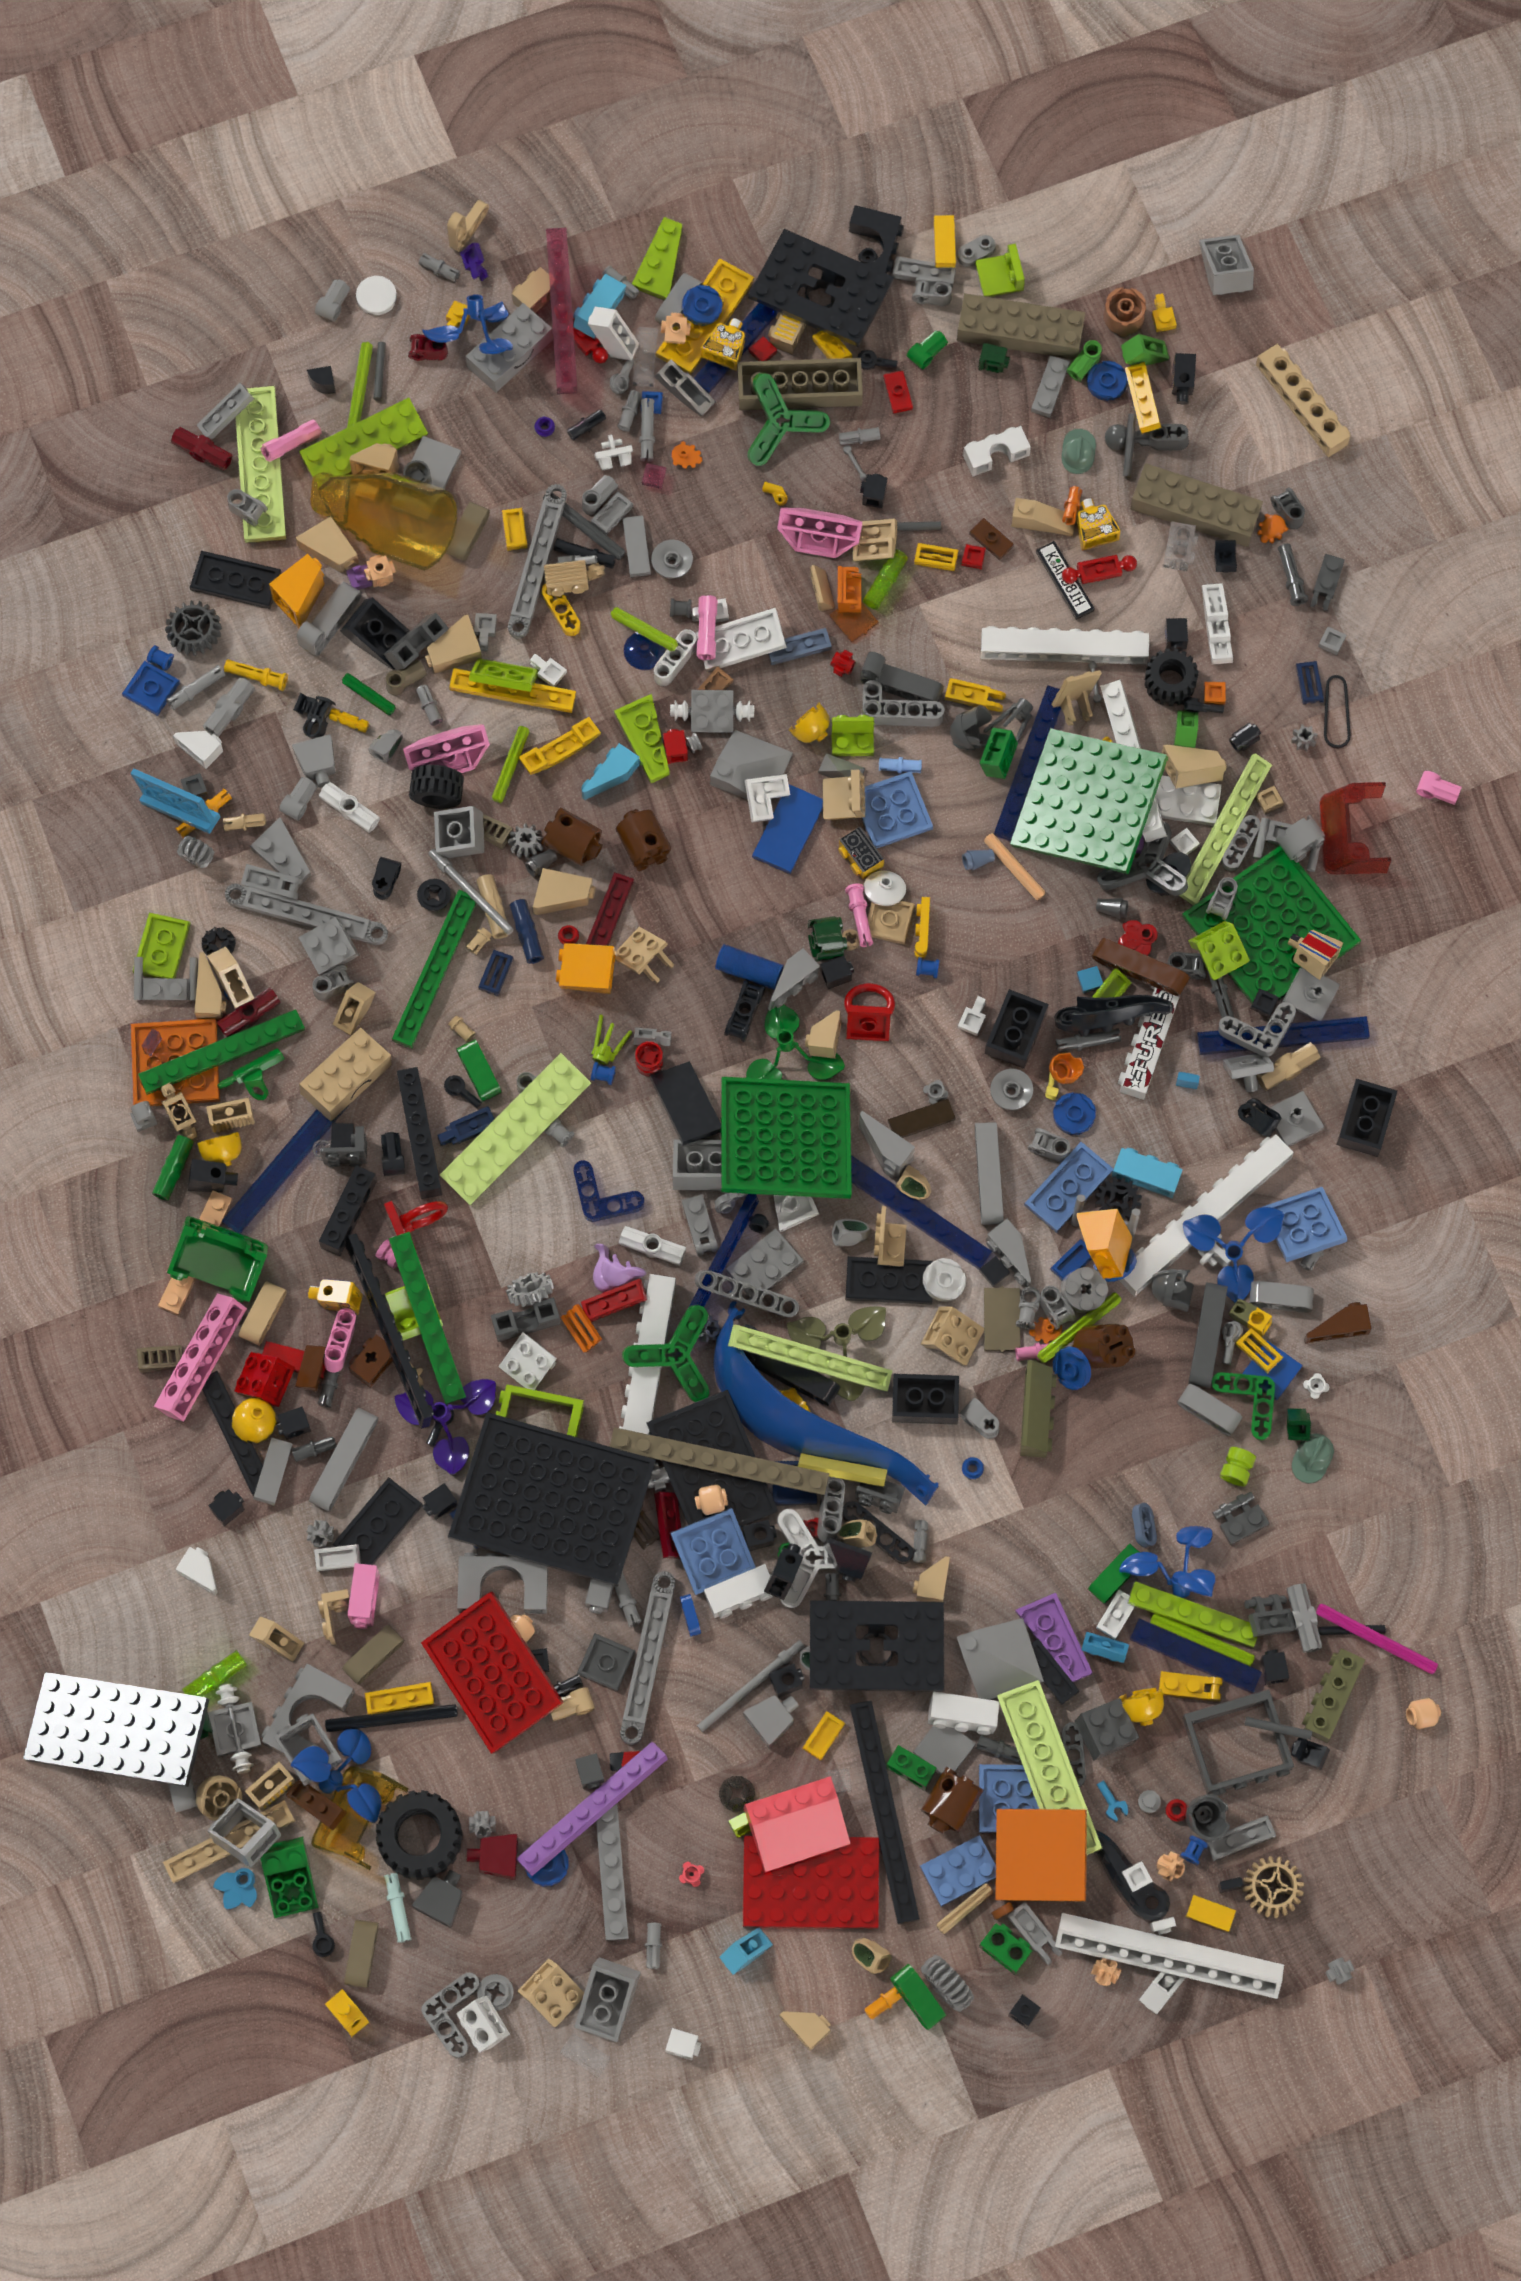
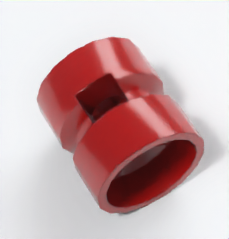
[635,1041,663,1077]

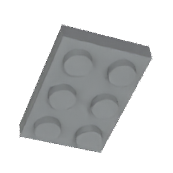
[726,1228,804,1298]

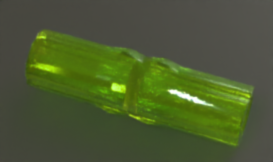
[863,549,908,610]
[182,1650,247,1697]

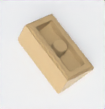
[810,565,835,611]

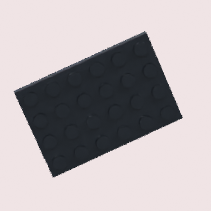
[646,1390,778,1527]

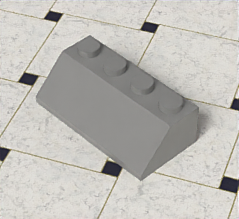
[673,1140,721,1190]

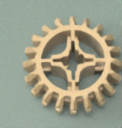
[1243,1856,1304,1918]

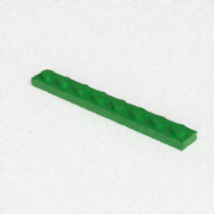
[392,890,477,1049]
[138,1009,305,1095]
[389,1232,466,1404]

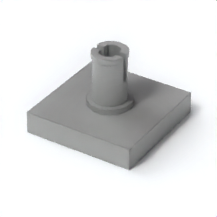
[1282,967,1340,1023]
[1223,1053,1274,1092]
[1270,1091,1324,1147]

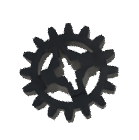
[1095,1177,1142,1221]

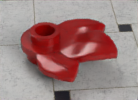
[1118,920,1158,956]

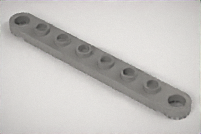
[508,484,567,639]
[225,883,388,945]
[620,1571,675,1745]

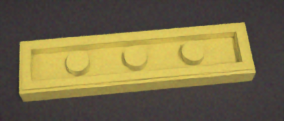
[798,1453,887,1487]

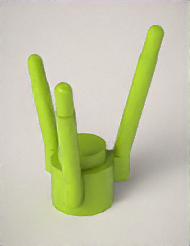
[591,1014,632,1065]

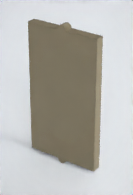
[984,1286,1020,1353]

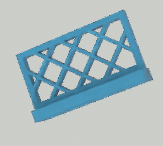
[130,768,221,834]

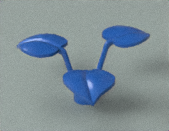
[422,294,513,354]
[1183,1207,1284,1303]
[1119,1526,1215,1598]
[291,1729,382,1823]

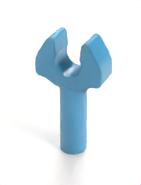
[1097,1781,1128,1822]

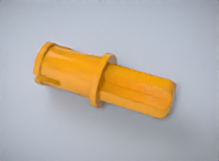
[864,1987,902,2019]

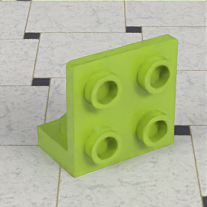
[975,243,1025,297]
[831,715,874,757]
[1188,921,1250,980]
[385,1281,443,1341]

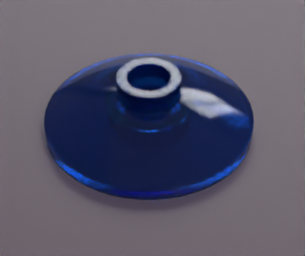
[624,632,665,670]

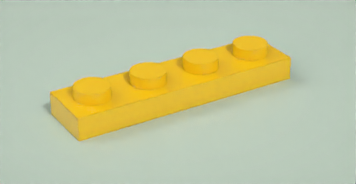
[1125,362,1161,433]

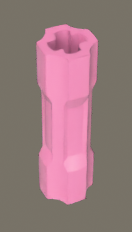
[261,420,322,462]
[697,595,718,660]

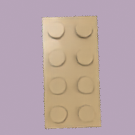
[299,1027,392,1121]

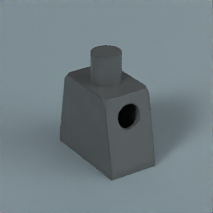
[412,1870,463,1928]

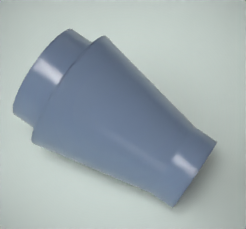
[962,849,995,871]

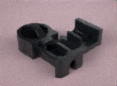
[293,693,336,739]

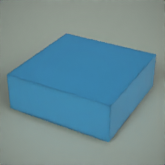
[1077,966,1103,993]
[1176,1072,1200,1089]

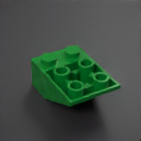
[260,1837,319,1918]

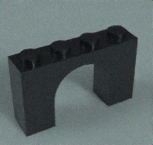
[835,205,904,287]

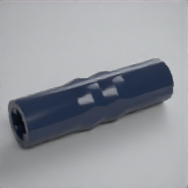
[509,899,544,964]

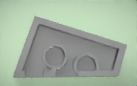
[251,817,311,886]

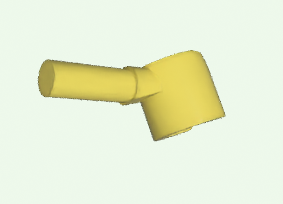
[1045,1073,1059,1100]

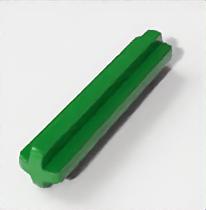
[342,673,396,715]

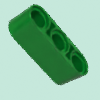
[456,1039,502,1102]
[1088,1544,1139,1604]
[890,1964,946,2030]

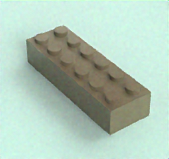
[957,293,1085,359]
[738,358,863,410]
[1130,463,1263,547]

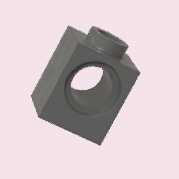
[575,1753,605,1790]

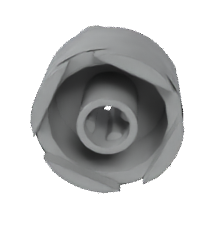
[1276,815,1325,863]
[1061,1267,1109,1313]

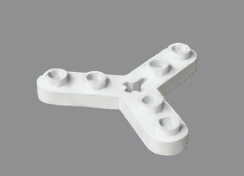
[777,1509,865,1608]

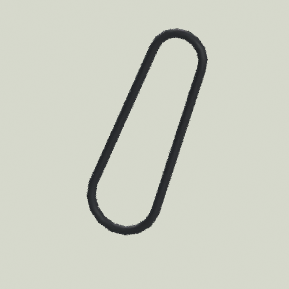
[1324,675,1351,748]

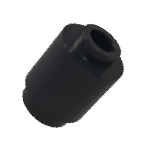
[1229,723,1261,752]

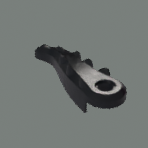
[1054,995,1174,1036]
[1095,1829,1170,1922]

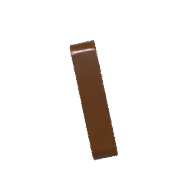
[1091,938,1190,997]

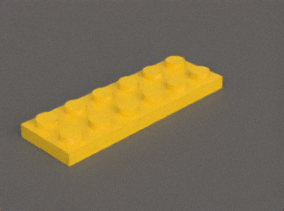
[656,258,754,375]

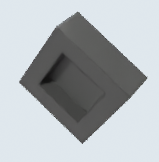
[181,773,208,797]

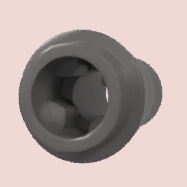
[525,849,557,877]
[1096,898,1128,919]

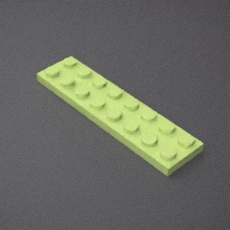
[236,386,286,543]
[439,1053,591,1205]
[997,1680,1102,1855]

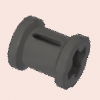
[670,598,692,618]

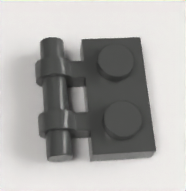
[1212,1491,1269,1545]
[1244,1594,1296,1637]

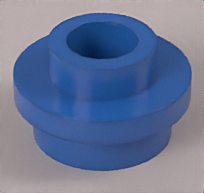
[962,1457,984,1479]

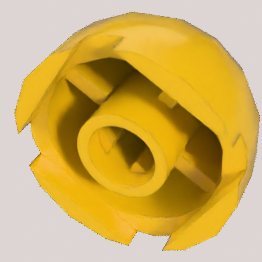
[788,702,830,743]
[197,1132,242,1167]
[232,1398,276,1443]
[1119,1688,1164,1726]

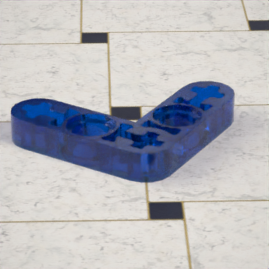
[573,1160,645,1222]

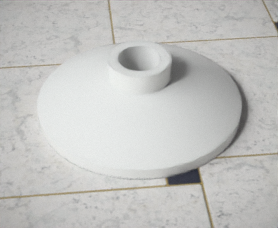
[864,871,906,906]

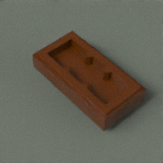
[969,518,1014,560]

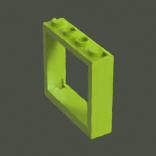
[495,1384,584,1437]

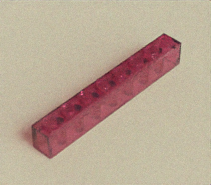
[546,228,577,395]

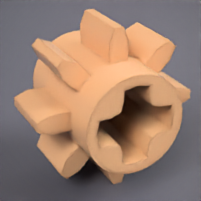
[1157,1851,1185,1881]
[1091,1958,1121,1986]

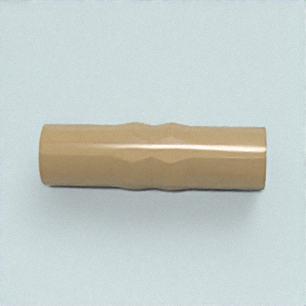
[476,874,508,939]

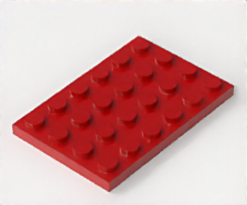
[421,1592,564,1754]
[743,1836,879,1929]

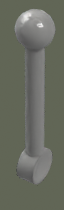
[843,445,867,481]
[1089,661,1102,703]

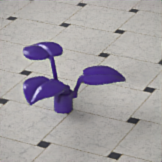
[395,1379,496,1475]

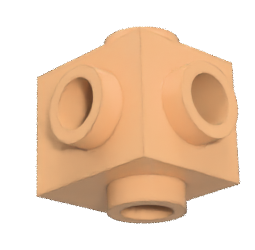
[661,313,690,344]
[364,555,395,587]

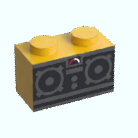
[838,827,884,880]

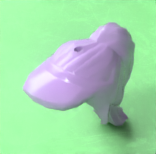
[593,1243,646,1293]

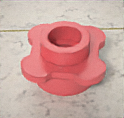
[679,1862,704,1887]

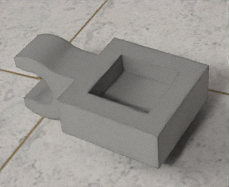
[474,613,497,651]

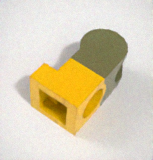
[1228,1299,1272,1338]

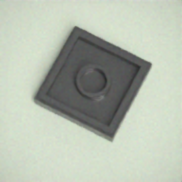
[577,1633,635,1692]

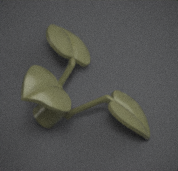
[787,1306,886,1401]

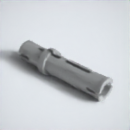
[639,398,655,462]
[166,665,225,710]
[614,1572,642,1627]

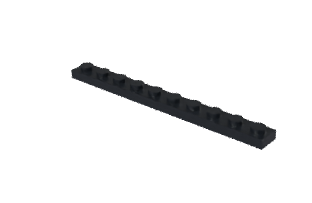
[345,1233,434,1429]
[850,1700,920,1925]

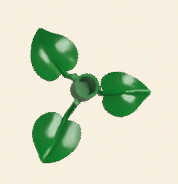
[746,1004,845,1080]

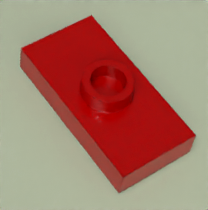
[883,371,913,414]

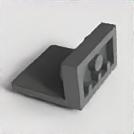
[320,1126,367,1167]
[855,1480,905,1514]

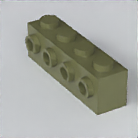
[1302,1648,1366,1743]

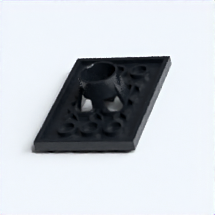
[748,229,894,347]
[809,1600,944,1692]

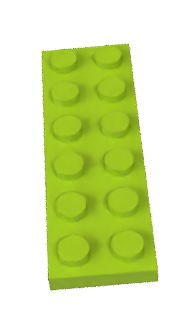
[299,397,428,489]

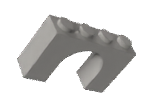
[457,1553,548,1614]
[261,1664,355,1758]

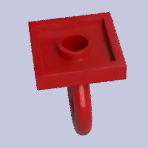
[844,983,895,1041]
[384,1201,448,1249]

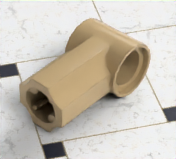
[551,1687,595,1722]

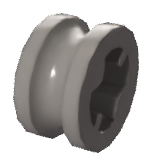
[685,733,702,754]

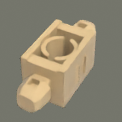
[161,1083,197,1140]

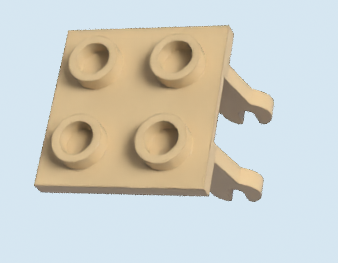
[1051,670,1102,726]
[615,927,674,984]

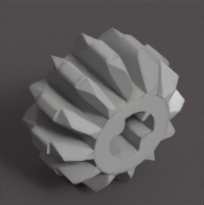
[508,823,543,860]
[177,836,215,868]

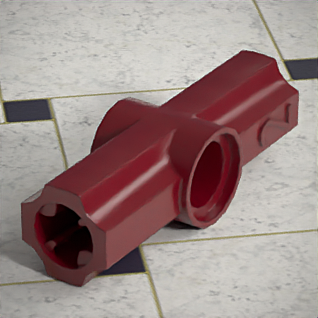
[171,427,233,471]
[217,987,281,1037]

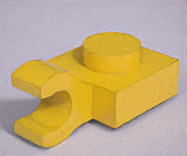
[1152,293,1177,333]
[446,300,470,328]

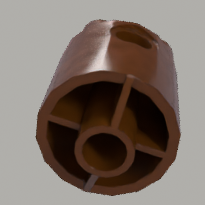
[541,807,603,866]
[616,809,671,871]
[1073,1324,1135,1369]
[921,1767,984,1834]

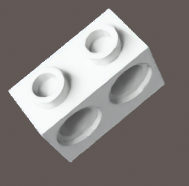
[456,1995,510,2053]

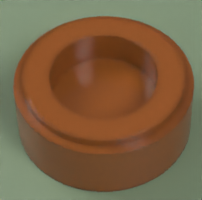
[991,1902,1014,1920]

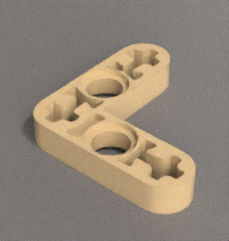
[447,200,489,252]

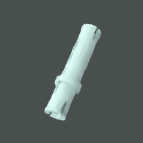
[384,1873,412,1943]

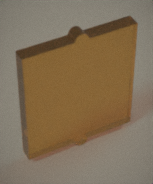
[829,602,879,643]

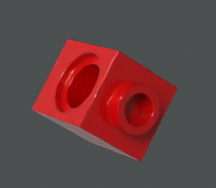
[663,729,688,764]

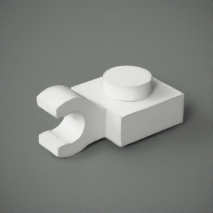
[691,598,729,622]
[530,654,567,687]
[958,996,986,1036]

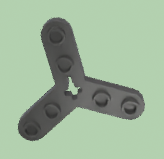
[1097,822,1188,896]

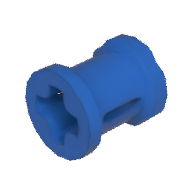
[147,645,174,671]
[916,957,940,979]
[590,1062,616,1085]
[1180,1835,1208,1865]

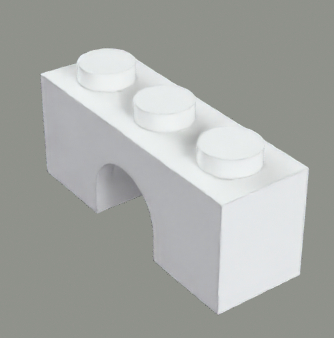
[963,426,1031,476]

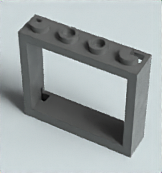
[1182,1689,1294,1796]

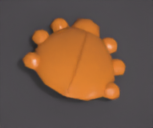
[671,441,702,469]
[1257,514,1288,544]
[1029,1317,1062,1344]

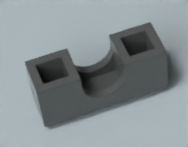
[383,613,449,670]
[491,1297,561,1342]

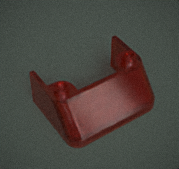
[1319,782,1391,875]

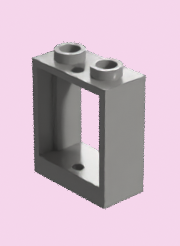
[274,1713,342,1786]
[207,1798,281,1868]

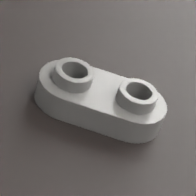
[958,235,995,267]

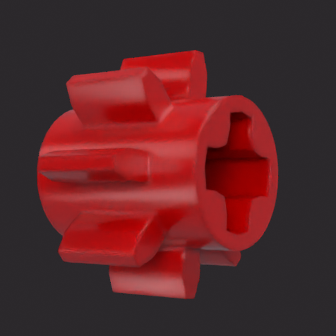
[830,649,856,677]

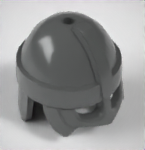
[950,705,992,750]
[1152,1269,1194,1312]
[1186,1794,1230,1840]

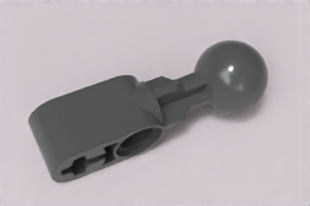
[1104,424,1189,451]

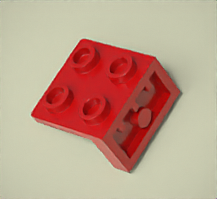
[234,1352,295,1407]

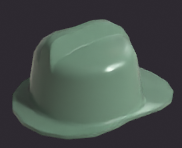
[1061,429,1096,474]
[1292,1433,1334,1483]

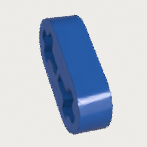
[680,1594,701,1637]

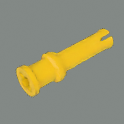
[224,659,288,691]

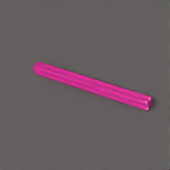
[1316,1604,1438,1674]

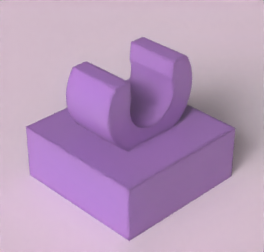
[346,564,373,590]

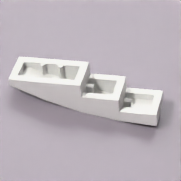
[1202,583,1233,664]

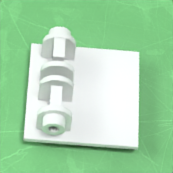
[499,1332,557,1390]

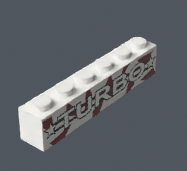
[1118,986,1180,1100]

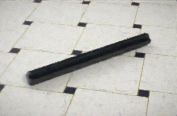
[325,1704,458,1732]

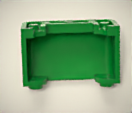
[167,1216,268,1302]

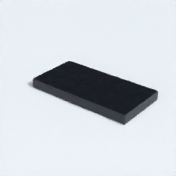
[190,550,282,609]
[650,1061,721,1145]
[845,1256,933,1305]
[332,1477,423,1565]

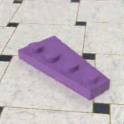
[1015,1593,1093,1683]

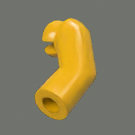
[762,482,788,506]

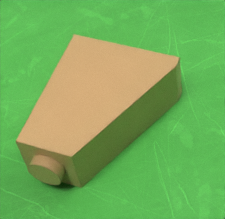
[296,516,359,573]
[425,615,482,674]
[1162,745,1226,788]
[533,868,596,915]
[207,947,254,1008]

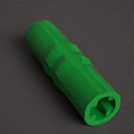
[152,1135,194,1201]

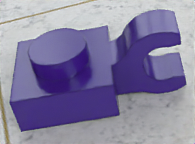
[460,242,488,281]

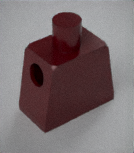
[466,1834,518,1880]

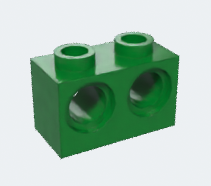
[980,728,1018,779]
[886,1745,937,1791]
[979,1923,1032,1975]

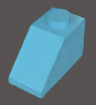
[719,1927,773,1975]

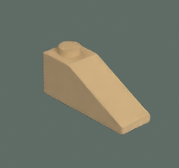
[1011,498,1075,536]
[195,952,227,1020]

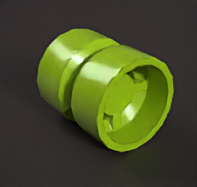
[1219,1447,1256,1487]

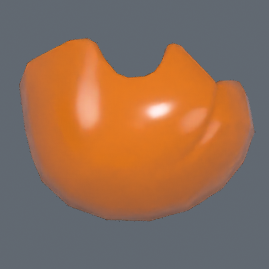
[1049,1052,1084,1084]

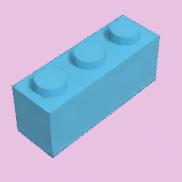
[573,274,626,338]
[1112,1148,1183,1199]

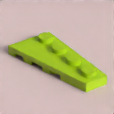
[632,217,683,300]
[614,694,670,783]

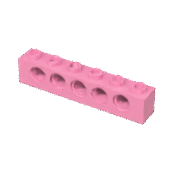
[154,1293,247,1422]

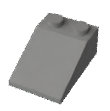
[1199,235,1254,295]
[859,1111,915,1179]
[574,1957,641,2042]

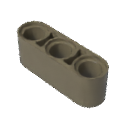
[445,502,490,561]
[342,1625,404,1685]
[345,1919,379,1988]

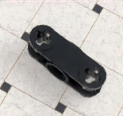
[724,980,766,1042]

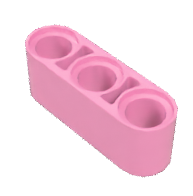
[324,1308,356,1372]

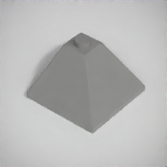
[710,730,793,801]
[957,1618,1044,1700]

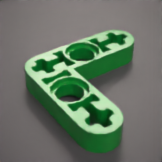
[1211,1372,1275,1440]

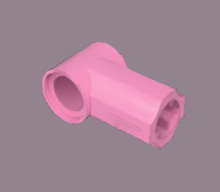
[1416,771,1462,805]

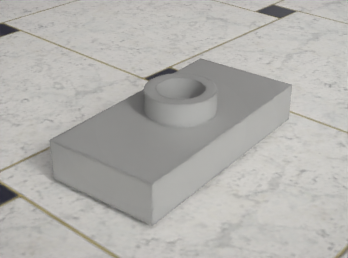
[591,492,634,535]

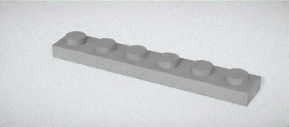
[596,1804,629,1941]

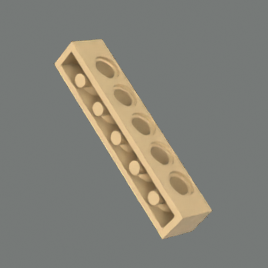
[1256,344,1350,457]

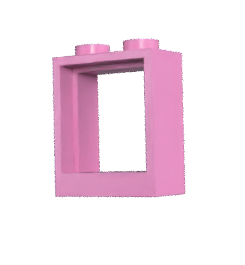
[347,1563,380,1629]

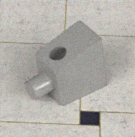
[292,734,336,787]
[743,1695,799,1749]

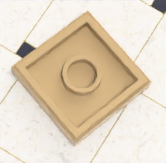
[867,901,915,945]

